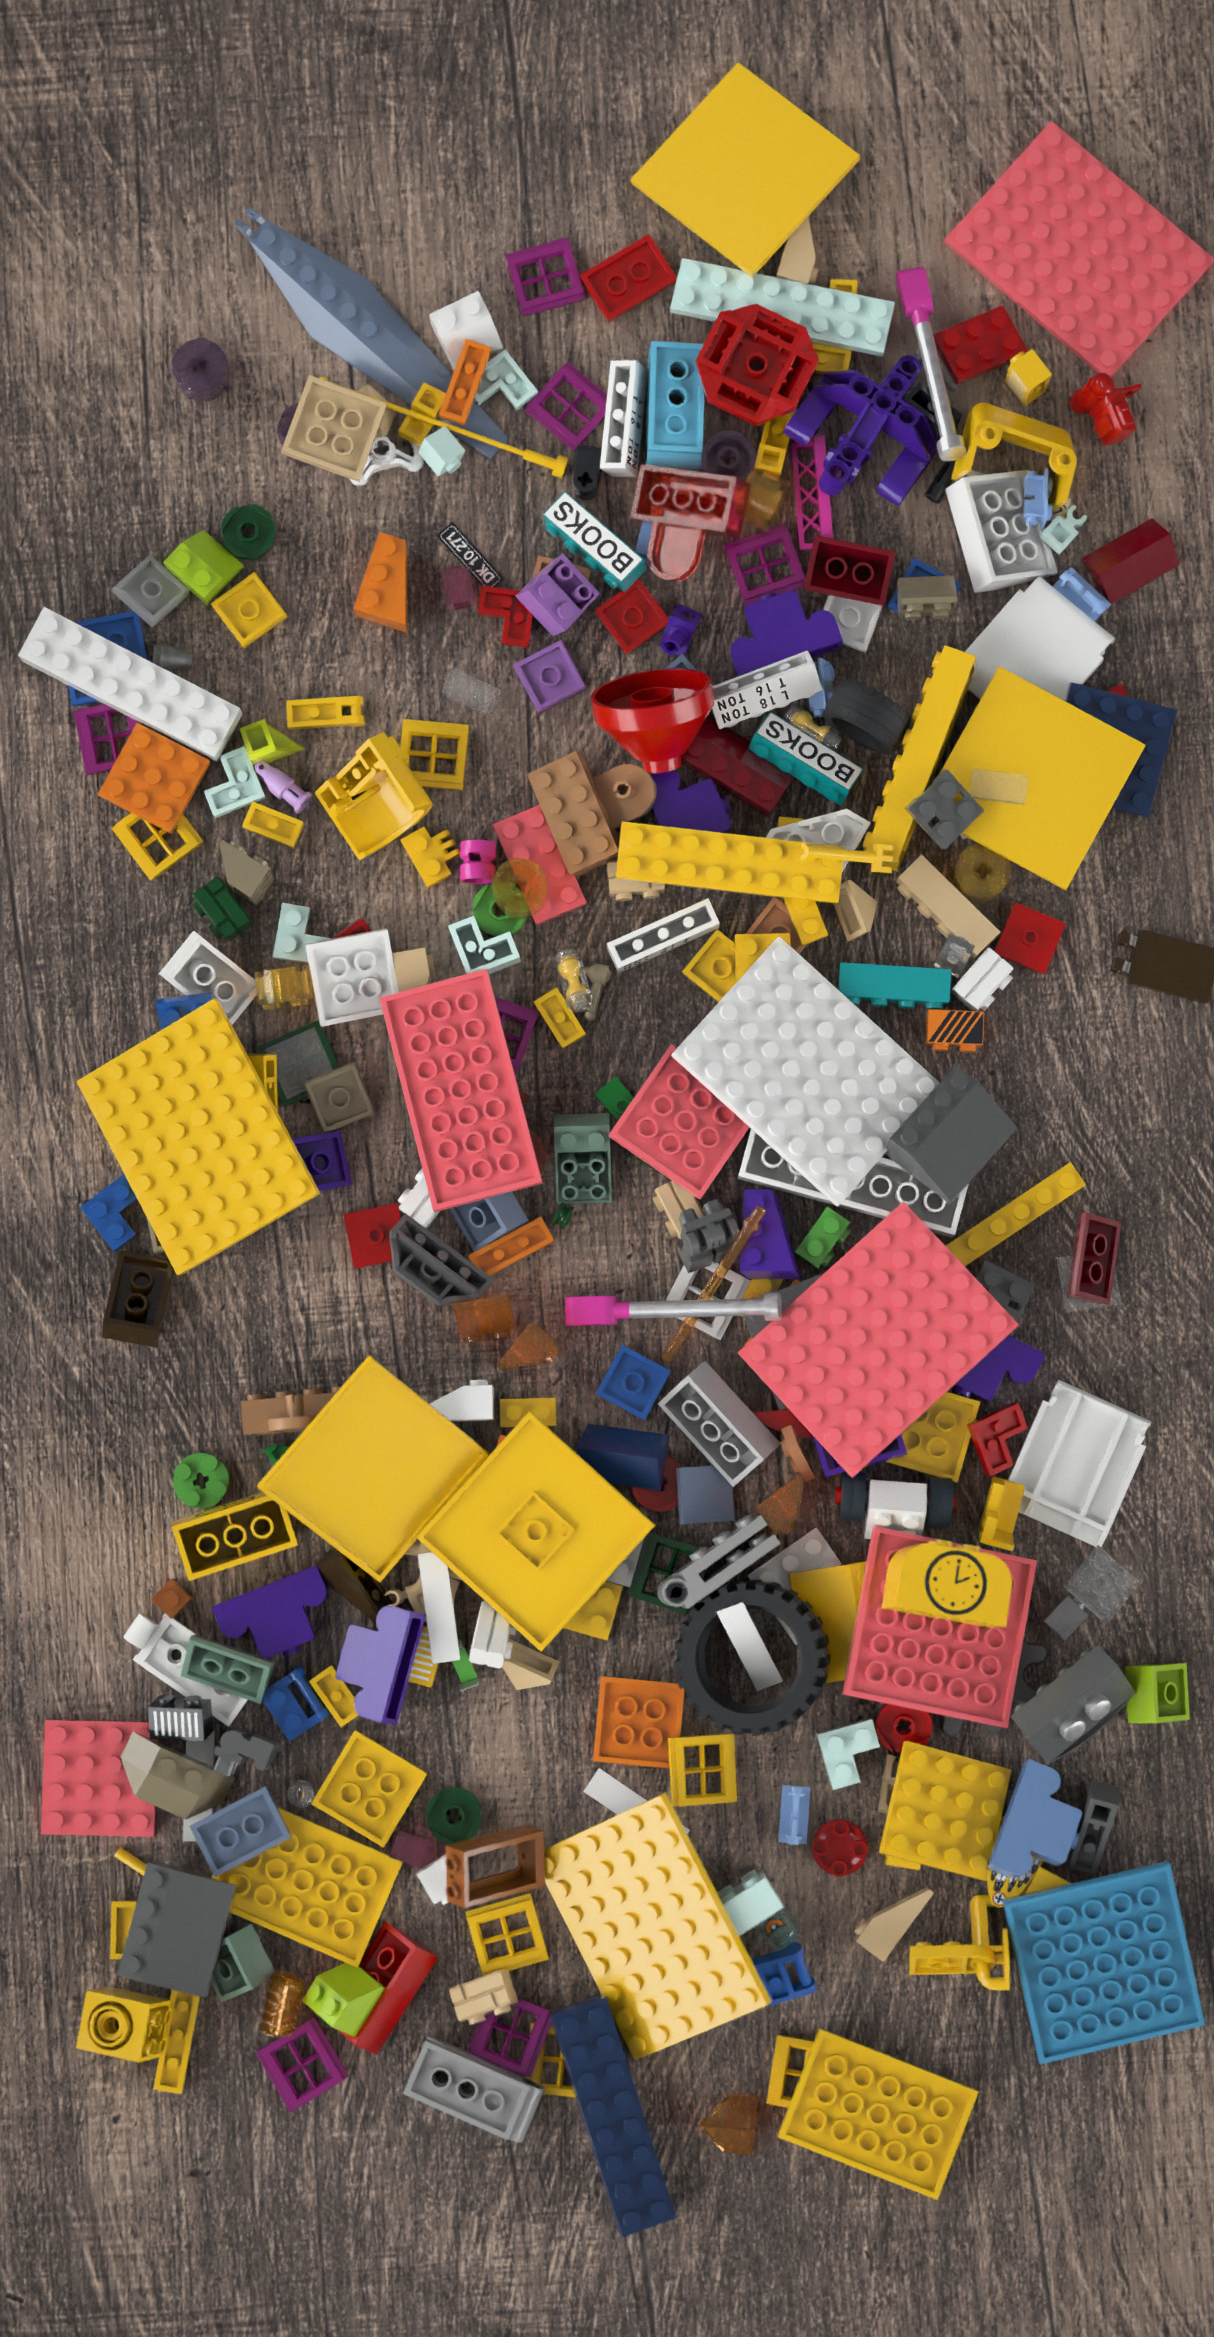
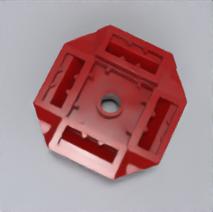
[696,304,819,426]

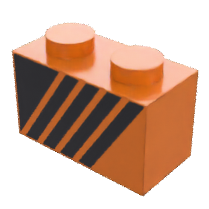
[925,1009,984,1053]

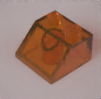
[453,1294,516,1344]
[497,1321,560,1371]
[754,1474,804,1536]

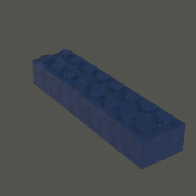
[549,1993,677,2237]

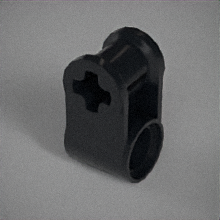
[573,444,603,500]

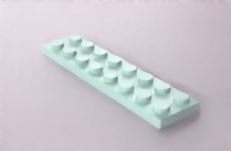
[670,258,895,357]

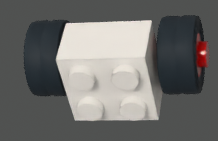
[835,1471,957,1539]

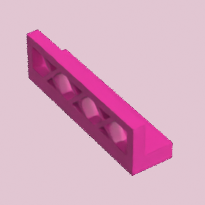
[791,435,833,551]

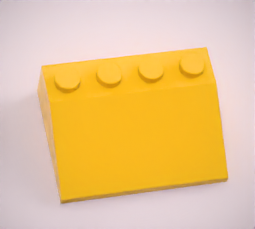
[788,1561,866,1683]

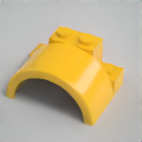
[315,732,433,860]

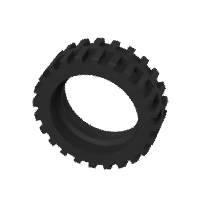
[674,1579,831,1736]

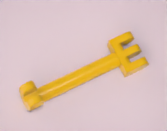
[801,843,894,873]

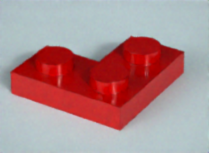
[478,586,533,648]
[967,1402,1028,1477]

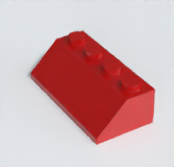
[338,1921,438,2055]

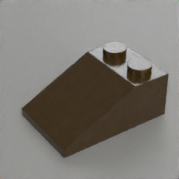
[102,1250,174,1348]

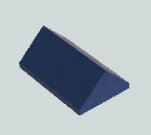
[576,1424,670,1491]

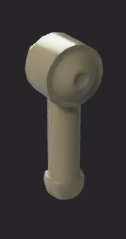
[583,963,611,1021]

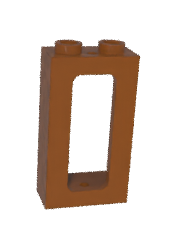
[445,1824,545,1908]

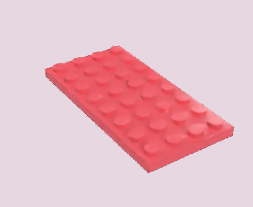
[380,969,543,1212]

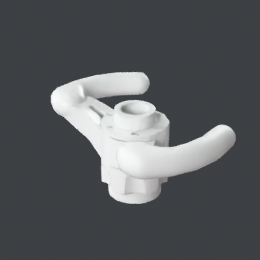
[350,436,424,486]

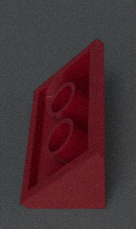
[1082,518,1180,605]
[803,535,896,606]
[1066,1212,1122,1305]

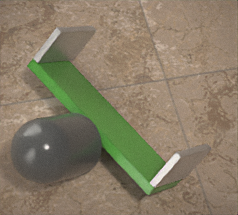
[452,1639,479,1692]

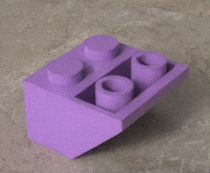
[516,553,600,636]

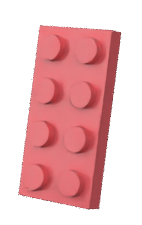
[493,805,587,926]

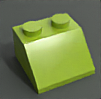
[164,530,244,606]
[1125,1663,1190,1723]
[302,1963,385,2037]

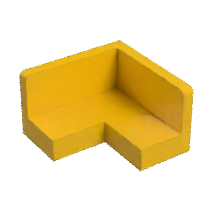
[978,1476,1025,1551]

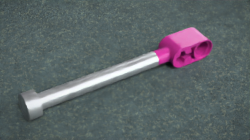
[896,266,966,461]
[565,1292,782,1326]

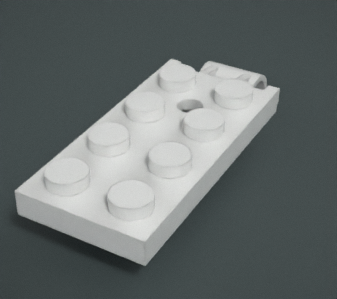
[123,1613,248,1727]

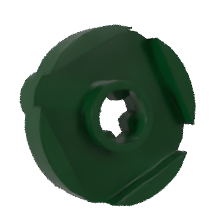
[221,504,276,561]
[426,1787,482,1844]

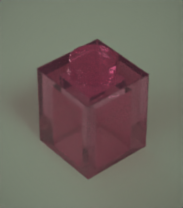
[441,566,476,611]
[389,1828,435,1869]

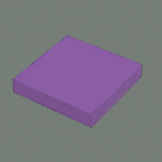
[513,639,587,714]

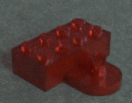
[630,464,751,582]

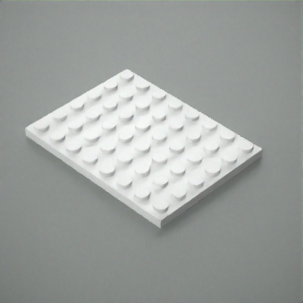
[671,936,940,1207]

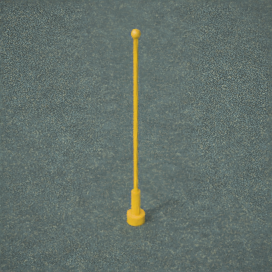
[319,376,569,479]

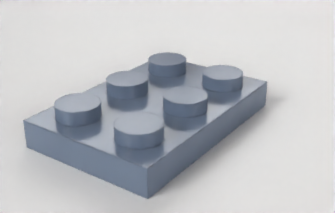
[189,1786,292,1877]

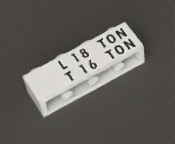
[600,360,648,477]
[711,650,823,729]
[607,898,720,973]

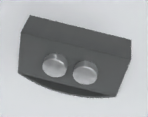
[1011,1644,1135,1764]

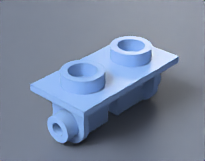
[1023,468,1052,530]
[1053,567,1111,621]
[809,658,835,718]
[778,1785,811,1845]

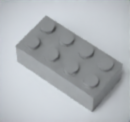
[658,1361,780,1487]

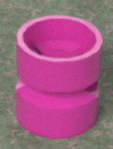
[460,840,496,884]

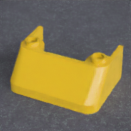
[951,403,1077,512]

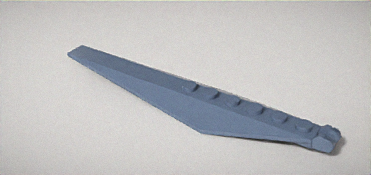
[234,207,509,460]

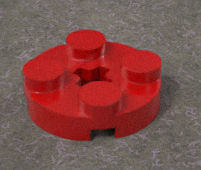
[632,1457,682,1512]
[876,1704,932,1752]

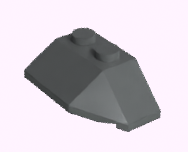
[389,1213,494,1306]

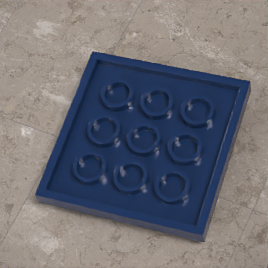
[1065,682,1177,817]

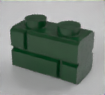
[192,876,253,942]

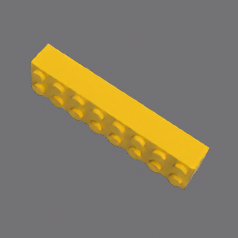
[863,645,976,872]
[615,822,845,904]

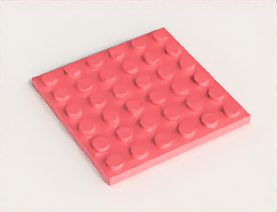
[842,1526,1037,1728]

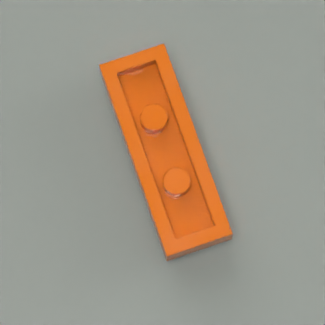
[439,339,492,426]
[468,1217,555,1276]

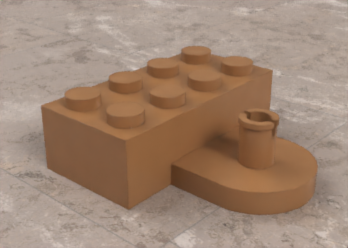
[527,751,657,877]
[241,1386,342,1436]

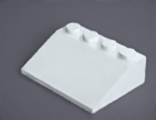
[945,470,1058,593]

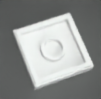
[823,595,883,653]

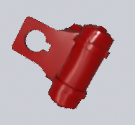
[1068,373,1142,446]

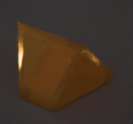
[699,2094,757,2155]

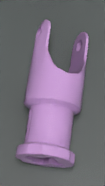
[255,761,313,814]

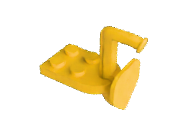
[909,1895,1020,1990]

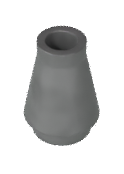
[152,643,192,670]

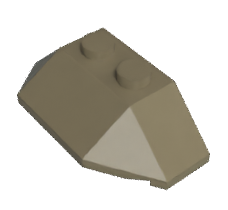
[120,1731,235,1819]

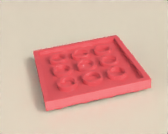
[608,1044,749,1200]
[41,1720,158,1837]

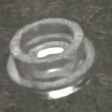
[287,1780,314,1809]

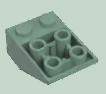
[554,1113,612,1204]

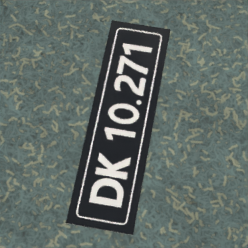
[436,522,504,587]

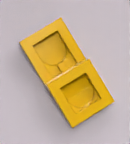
[398,382,446,447]

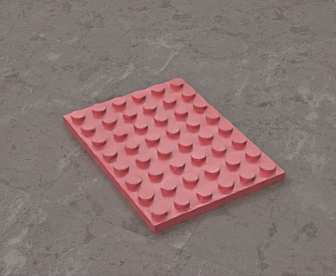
[944,121,1214,378]
[738,1201,1019,1478]

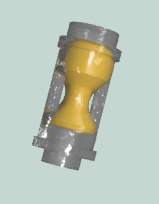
[783,704,843,751]
[555,949,594,1012]

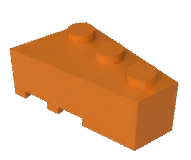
[353,532,407,633]

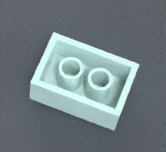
[717,1869,784,1936]

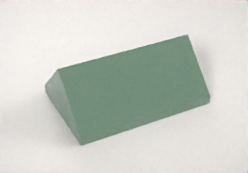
[181,1634,275,1704]

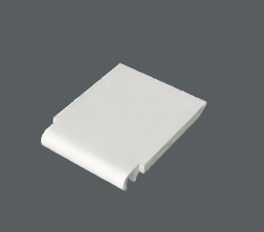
[965,576,1115,701]
[1008,1380,1151,1549]

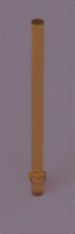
[661,1205,766,1363]

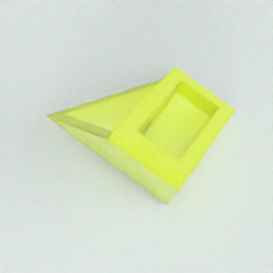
[239,719,305,768]

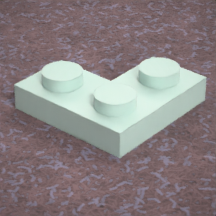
[475,349,538,410]
[204,746,266,818]
[273,903,331,964]

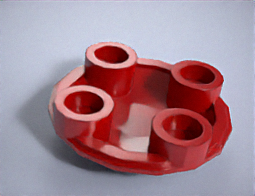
[812,1819,868,1877]

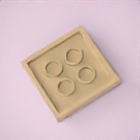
[281,375,387,482]

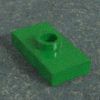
[595,1077,633,1122]

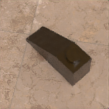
[316,1547,393,1624]

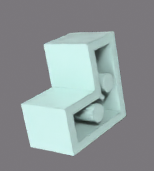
[448,916,521,974]
[816,1718,880,1790]

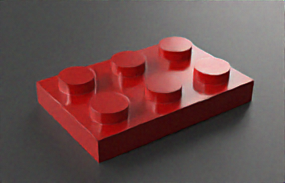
[580,234,677,323]
[933,305,1028,385]

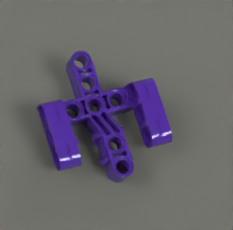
[783,355,938,507]

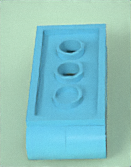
[645,341,704,471]

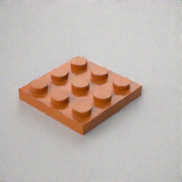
[98,723,211,834]
[593,1676,685,1769]

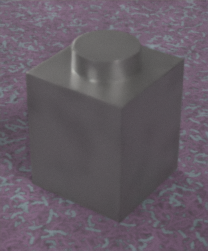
[1042,1595,1088,1640]

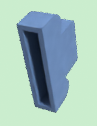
[987,1759,1082,1878]

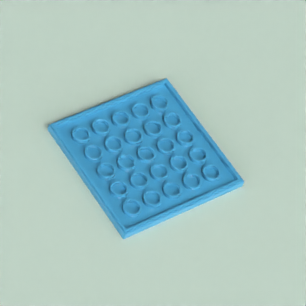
[1003,1861,1205,2064]

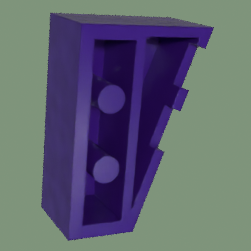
[740,1189,802,1279]

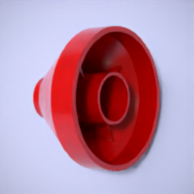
[591,668,714,773]

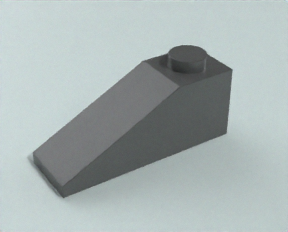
[1068,1780,1119,1875]

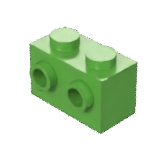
[795,1206,851,1270]

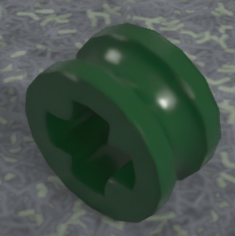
[552,1202,574,1230]

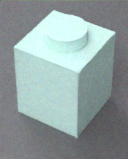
[418,426,465,477]

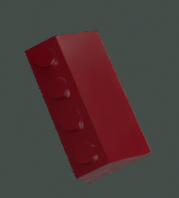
[681,716,795,818]

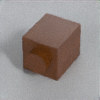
[151,1579,194,1619]

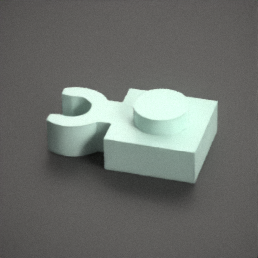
[1039,505,1087,555]

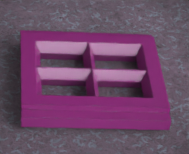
[505,237,585,317]
[525,361,607,452]
[724,524,806,607]
[73,704,144,776]
[495,997,539,1075]
[467,1996,551,2077]
[256,2016,349,2112]

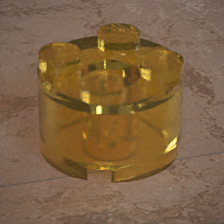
[733,468,791,532]
[953,843,1011,903]
[492,858,548,918]
[254,965,314,1010]

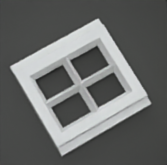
[666,1261,751,1340]

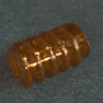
[260,1971,305,2038]

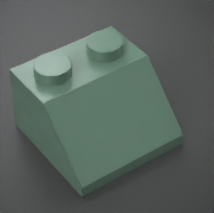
[211,1924,276,2002]

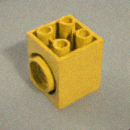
[76,1986,172,2062]

